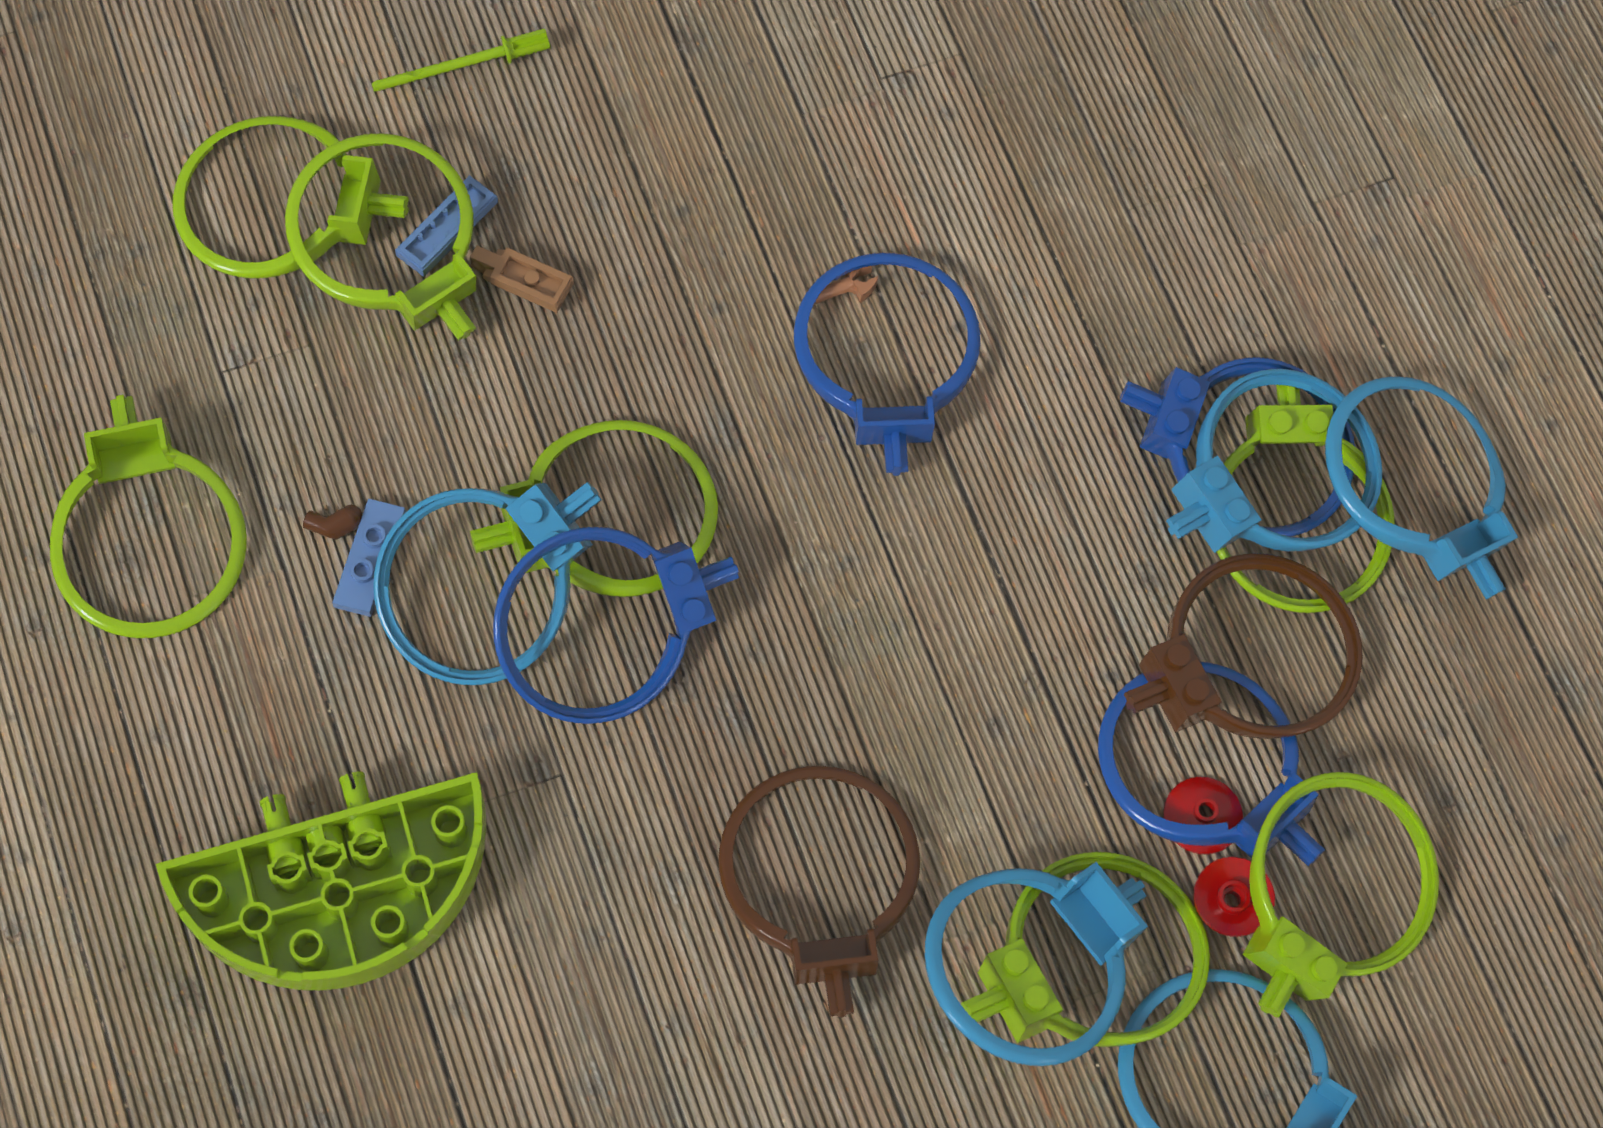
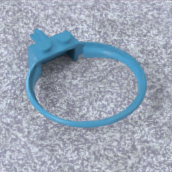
[1166,369,1382,553]
[1325,376,1518,599]
[373,481,602,685]
[925,862,1148,1066]
[1118,969,1357,1128]

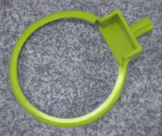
[173,116,409,279]
[285,134,476,341]
[1217,385,1395,613]
[50,395,247,638]
[470,420,718,597]
[1242,772,1439,1018]
[961,852,1210,1047]

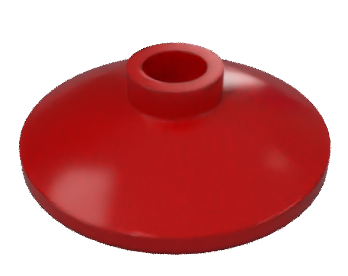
[1163,777,1243,855]
[1193,857,1275,937]

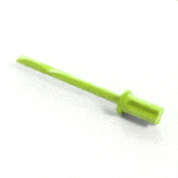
[372,28,550,91]

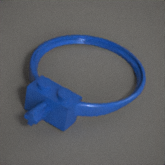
[794,253,980,476]
[1120,357,1355,537]
[493,527,739,724]
[1098,662,1325,867]

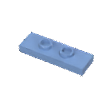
[395,175,498,277]
[332,498,406,617]

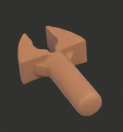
[814,265,878,304]

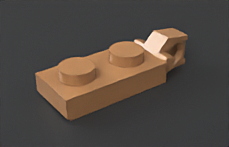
[470,245,574,313]

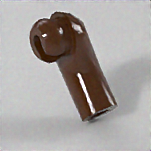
[303,504,362,540]

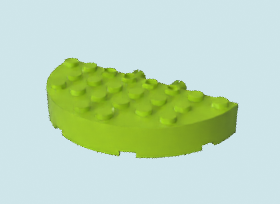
[156,771,486,991]

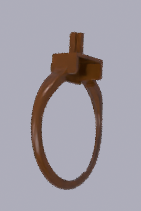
[1124,553,1363,739]
[718,766,920,1018]

